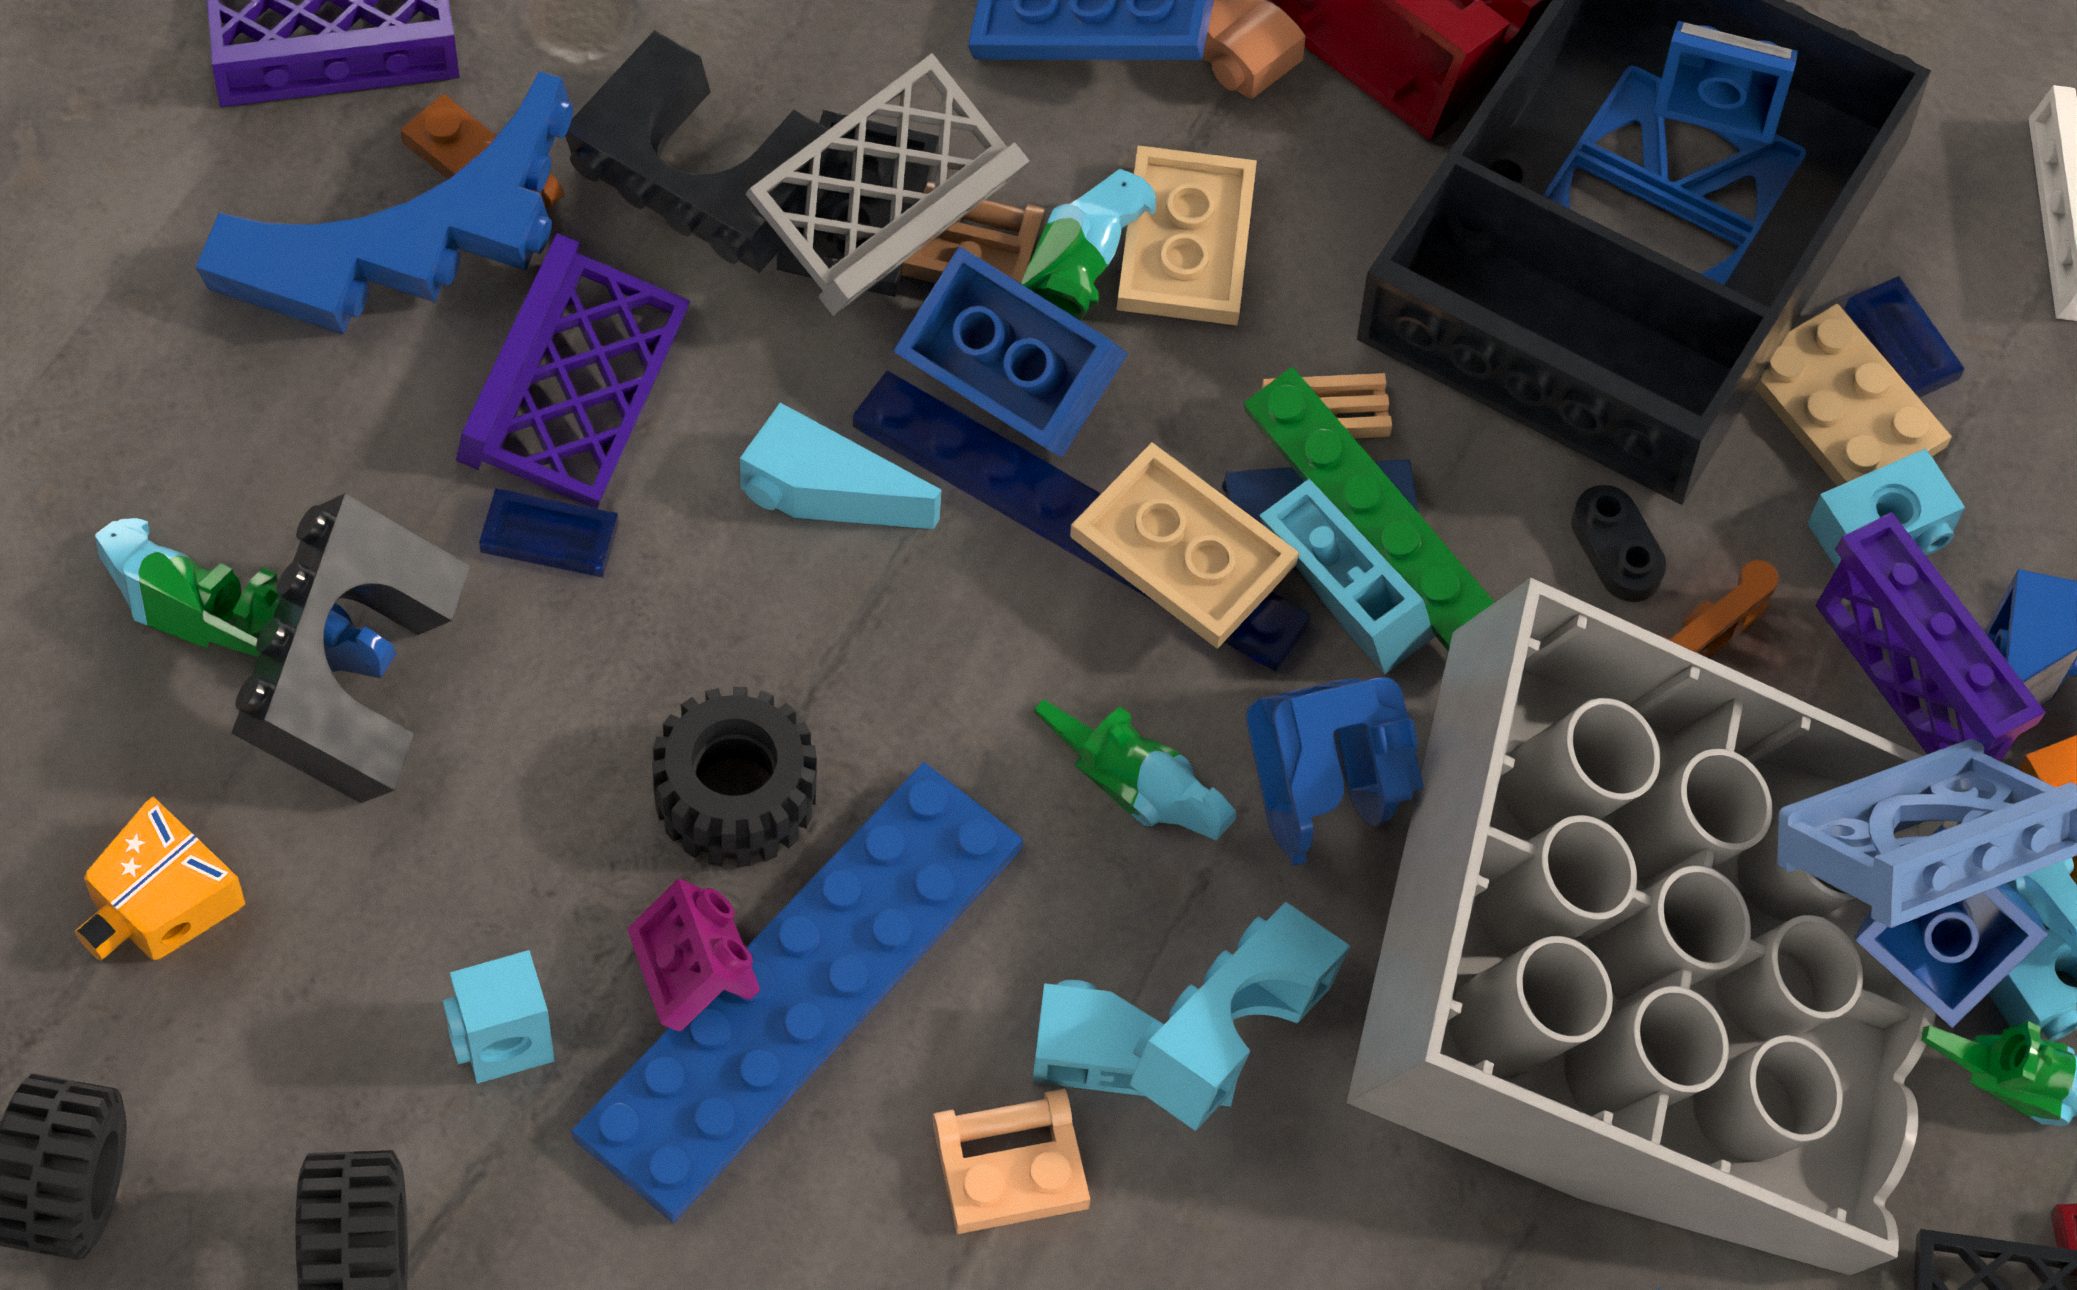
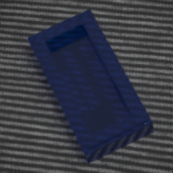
[1844,276,1965,398]
[479,488,619,578]

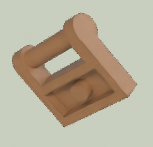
[902,181,1046,283]

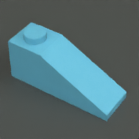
[740,403,941,529]
[1259,479,1434,674]
[1032,980,1237,1107]

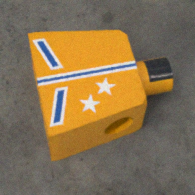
[74,797,246,961]

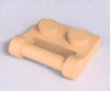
[933,1088,1090,1234]

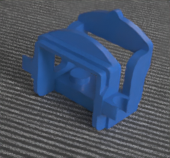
[1246,677,1424,866]

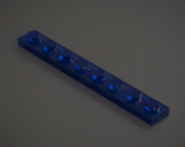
[853,370,1311,672]

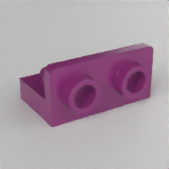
[627,878,760,1032]

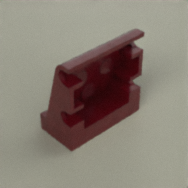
[1266,0,1552,140]

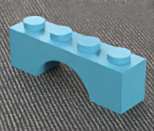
[1129,902,1350,1131]

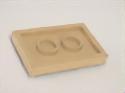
[1116,145,1257,326]
[1755,304,1952,487]
[1070,442,1299,649]

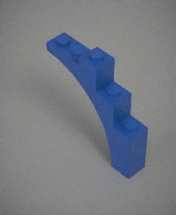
[195,71,573,335]

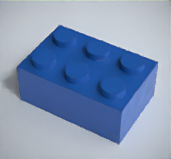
[893,246,1128,458]

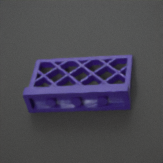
[206,0,460,107]
[456,233,690,509]
[1815,512,2046,761]

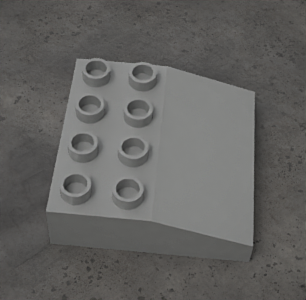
[1347,578,1958,1276]

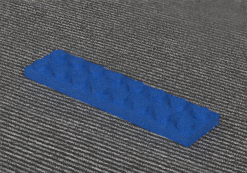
[571,762,1023,1224]

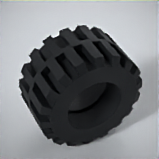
[652,686,817,867]
[0,1073,127,1260]
[295,1150,408,1290]

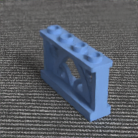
[1777,739,2077,928]

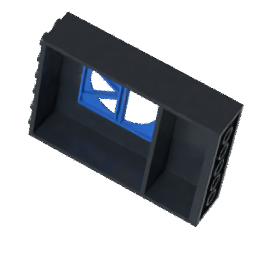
[1357,0,1931,505]

